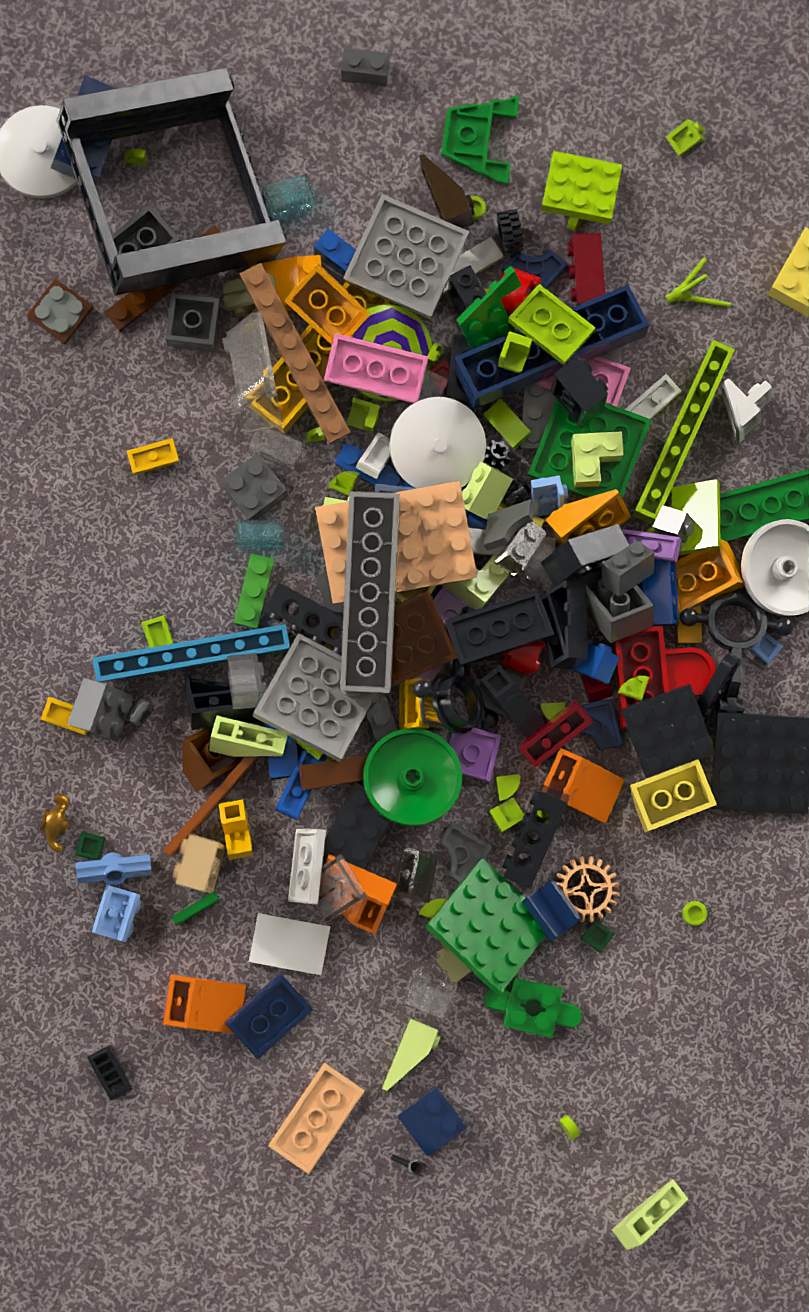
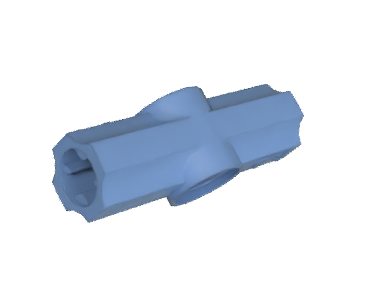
[75,853,151,885]

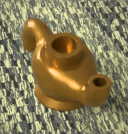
[40,793,70,853]

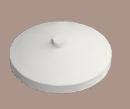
[0,106,77,199]
[389,397,486,488]
[741,519,809,616]

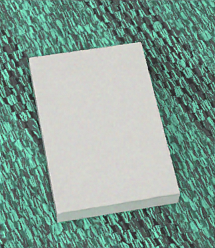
[288,829,326,904]
[249,913,330,975]

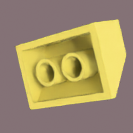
[630,759,717,832]

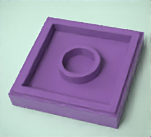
[449,728,502,782]

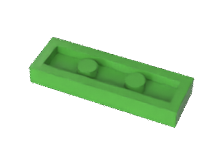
[234,553,275,629]

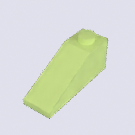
[209,716,288,756]
[382,1018,441,1091]
[612,1179,688,1250]

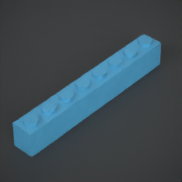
[92,624,290,683]

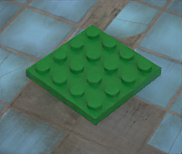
[528,400,651,498]
[425,858,546,995]

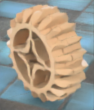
[556,856,620,922]

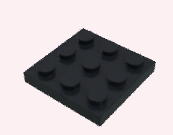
[620,683,715,778]

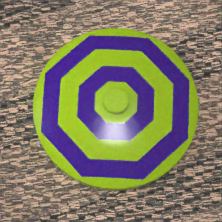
[348,305,432,401]

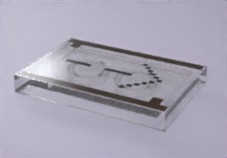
[315,854,367,923]

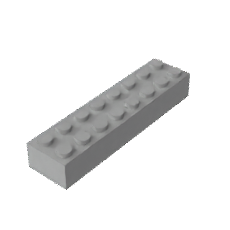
[340,491,400,693]

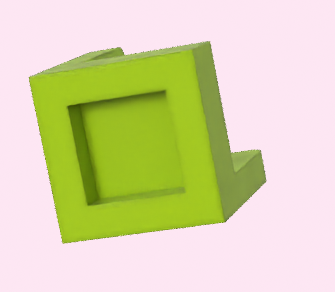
[498,331,532,373]
[347,398,381,433]
[489,798,525,833]

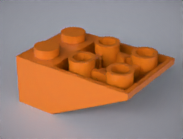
[543,748,625,824]
[319,855,397,934]
[163,974,246,1034]

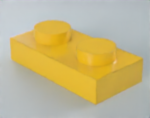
[127,438,180,475]

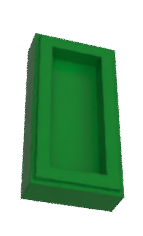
[171,892,220,925]

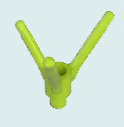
[666,258,731,307]

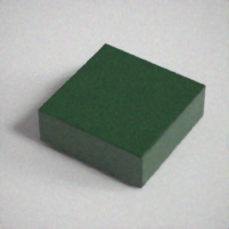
[75,831,106,860]
[580,919,615,953]

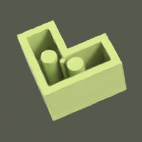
[571,431,623,488]
[441,555,513,610]

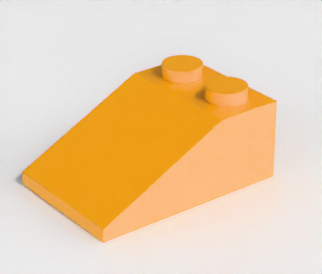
[251,255,321,312]
[284,263,370,345]
[545,490,631,545]
[676,540,745,614]

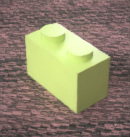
[462,461,513,520]

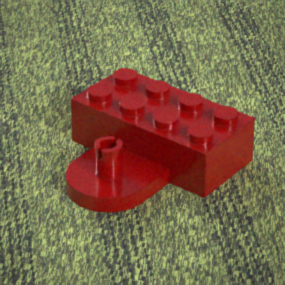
[612,626,716,729]

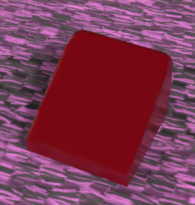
[580,675,612,703]

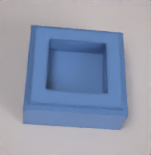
[749,632,783,665]

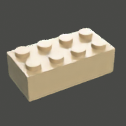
[173,835,226,893]

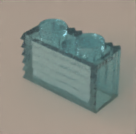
[262,173,316,220]
[235,519,285,548]

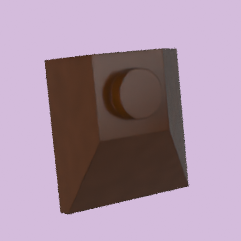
[182,728,242,792]

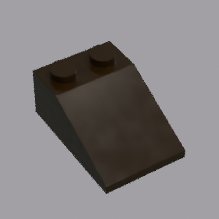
[419,154,475,228]

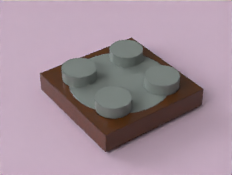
[26,279,94,345]

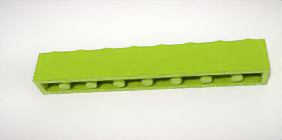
[632,340,735,525]

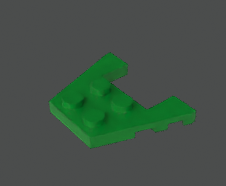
[441,96,519,186]
[456,266,522,350]

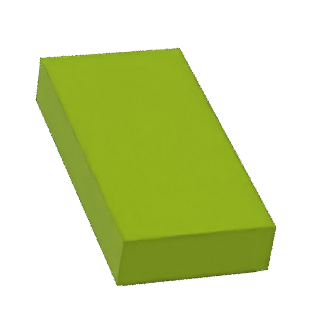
[483,398,532,449]
[141,615,174,648]

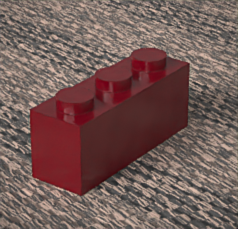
[567,233,605,306]
[519,699,592,768]

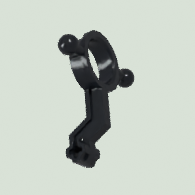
[680,592,794,715]
[413,606,499,735]

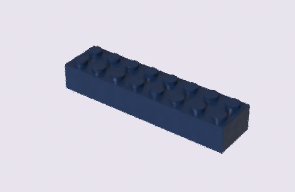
[453,285,649,409]

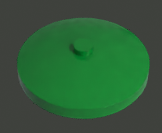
[363,728,462,827]

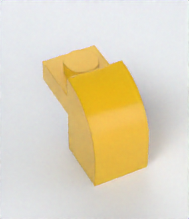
[219,799,253,860]

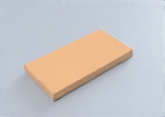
[268,1062,365,1174]

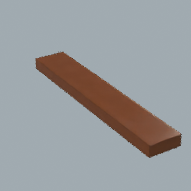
[163,756,261,856]

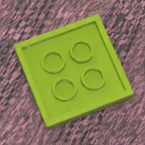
[541,151,622,225]

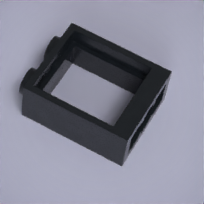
[447,265,487,315]

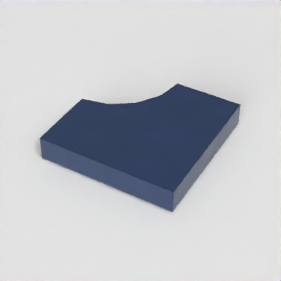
[502,249,568,290]
[580,698,623,751]

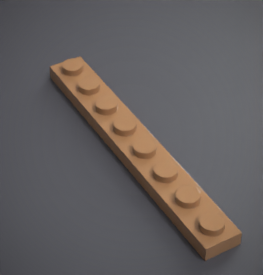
[239,263,350,445]

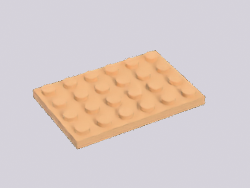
[315,481,477,604]

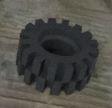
[497,209,524,255]

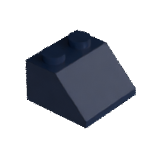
[397,1086,467,1156]

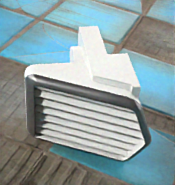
[721,379,772,443]

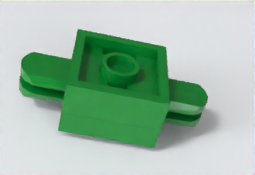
[484,977,581,1038]

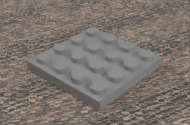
[343,194,470,319]
[253,633,377,762]

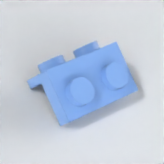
[531,476,568,517]
[92,885,141,942]

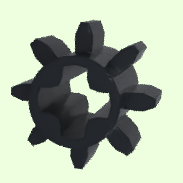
[483,440,512,471]
[503,479,532,507]

